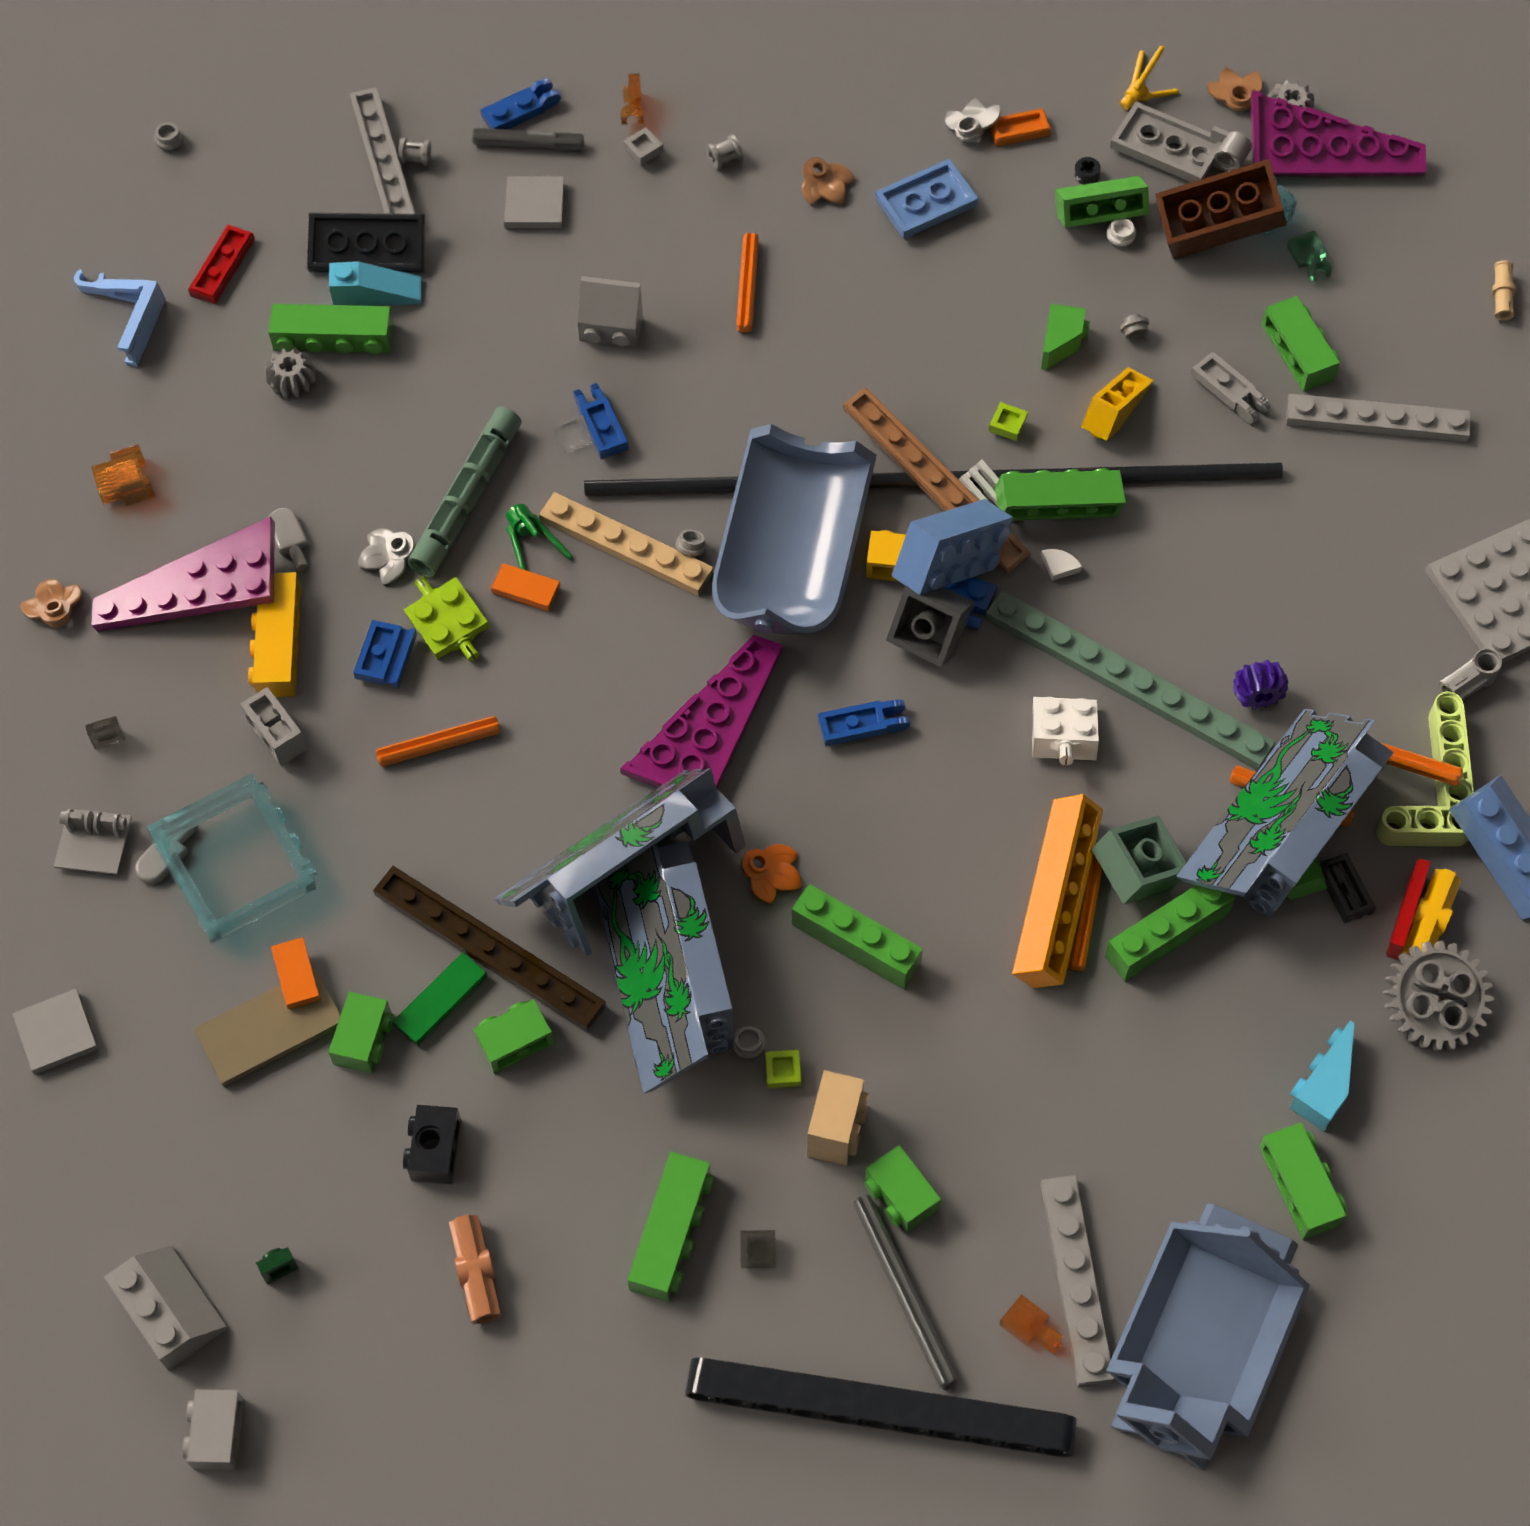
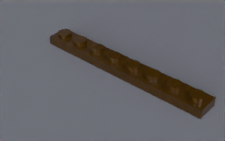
[373,866,606,1031]

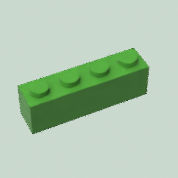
[268,304,394,354]
[995,468,1126,521]
[792,884,923,990]
[1105,885,1235,982]
[627,1151,715,1302]

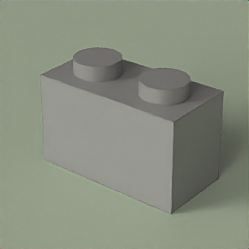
[182,1389,244,1471]

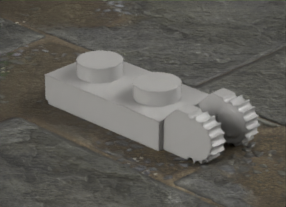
[1190,352,1271,424]

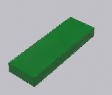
[392,952,487,1046]

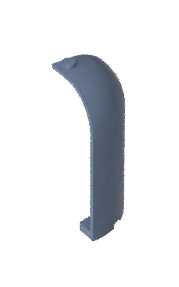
[712,424,877,634]

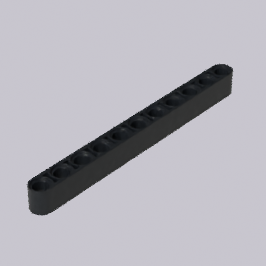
[685,1358,1077,1457]

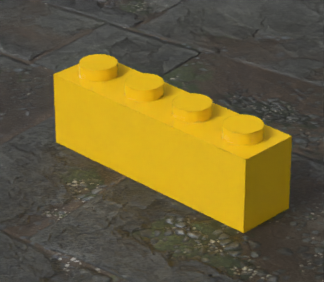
[248,572,301,697]

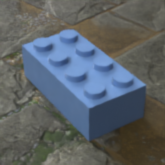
[892,499,1013,595]

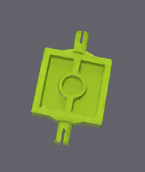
[403,576,490,662]

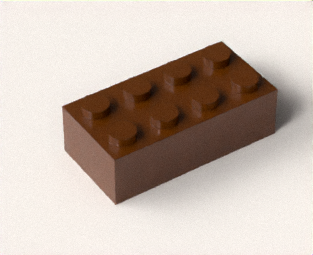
[1155,159,1287,259]

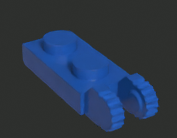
[480,78,562,130]
[573,383,629,459]
[818,699,911,746]

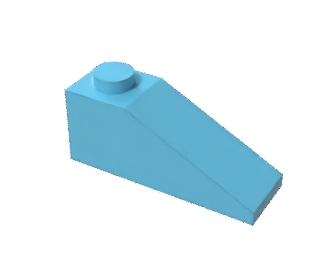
[329,262,422,306]

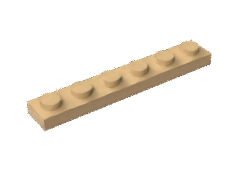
[539,492,713,596]

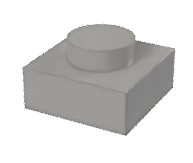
[623,127,663,165]

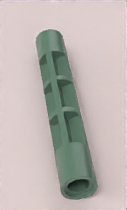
[407,407,522,577]

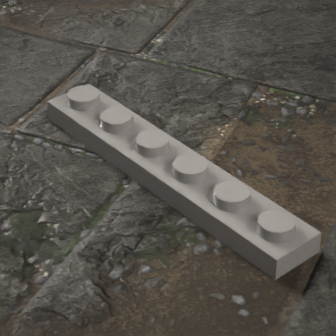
[349,87,415,214]
[1286,393,1470,442]
[1041,1175,1114,1387]

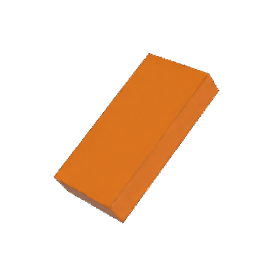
[989,108,1051,147]
[491,563,561,612]
[271,937,321,1009]

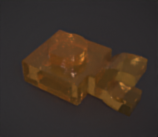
[621,73,644,125]
[1000,1294,1063,1355]

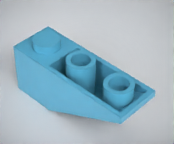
[1290,1020,1355,1131]

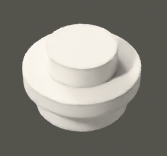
[1107,218,1136,246]

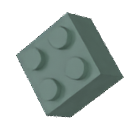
[1091,815,1187,905]

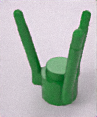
[506,504,572,570]

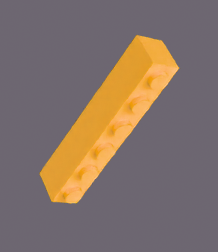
[1012,794,1103,988]

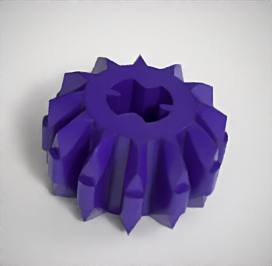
[1233,660,1289,709]

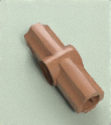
[449,1214,502,1325]

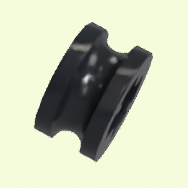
[1075,157,1100,185]

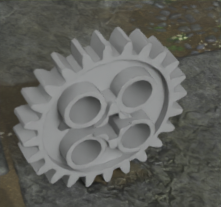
[1383,941,1494,1051]

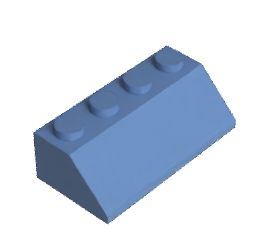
[1449,775,1530,920]

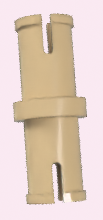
[1492,260,1516,321]

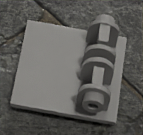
[53,808,132,875]

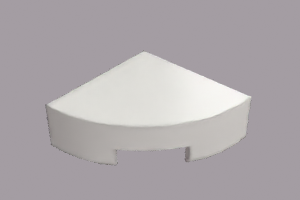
[1041,549,1082,581]

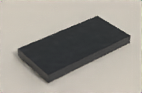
[307,212,426,273]

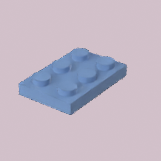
[875,159,979,239]

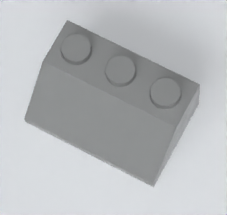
[104,1246,228,1371]

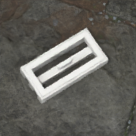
[958,460,999,507]

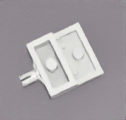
[1032,697,1099,766]

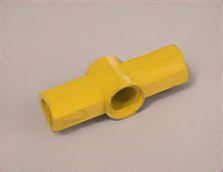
[1401,869,1462,956]

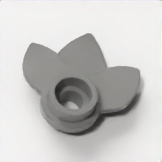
[945,98,1001,142]
[358,528,415,586]

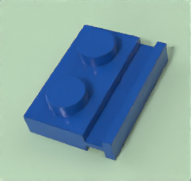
[353,620,417,688]

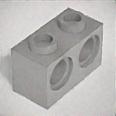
[240,687,308,766]

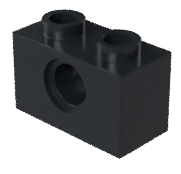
[403,1105,461,1184]

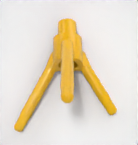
[1119,45,1179,110]

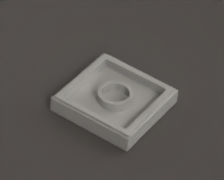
[504,176,564,229]
[12,988,99,1075]

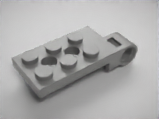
[1110,101,1252,182]

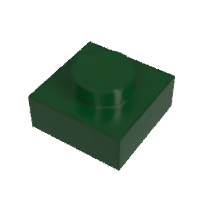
[256,1247,299,1285]

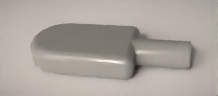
[269,508,308,572]
[135,819,199,884]

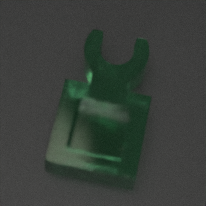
[1287,231,1332,282]

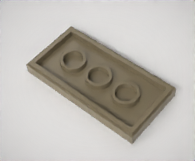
[194,967,341,1088]

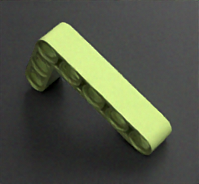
[1376,691,1474,847]

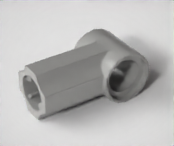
[1439,648,1502,701]

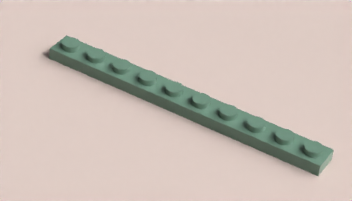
[985,590,1275,770]

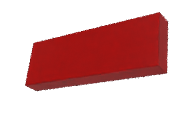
[188,224,255,304]
[1386,858,1431,960]

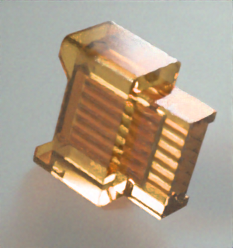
[91,444,156,506]

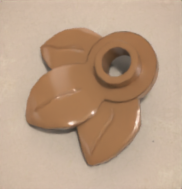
[1207,67,1262,111]
[801,157,855,205]
[20,579,82,628]

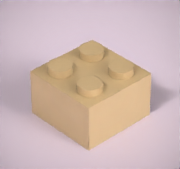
[807,1070,869,1166]

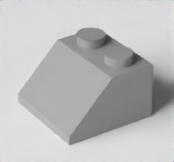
[577,276,643,347]

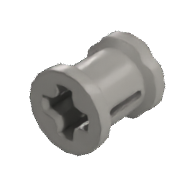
[706,135,743,169]
[398,138,432,166]

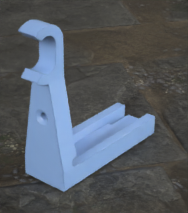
[74,269,166,367]

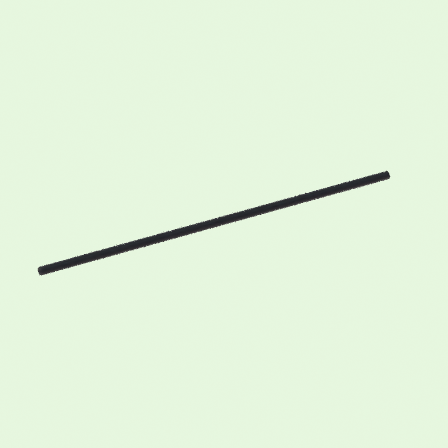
[584,463,1283,496]

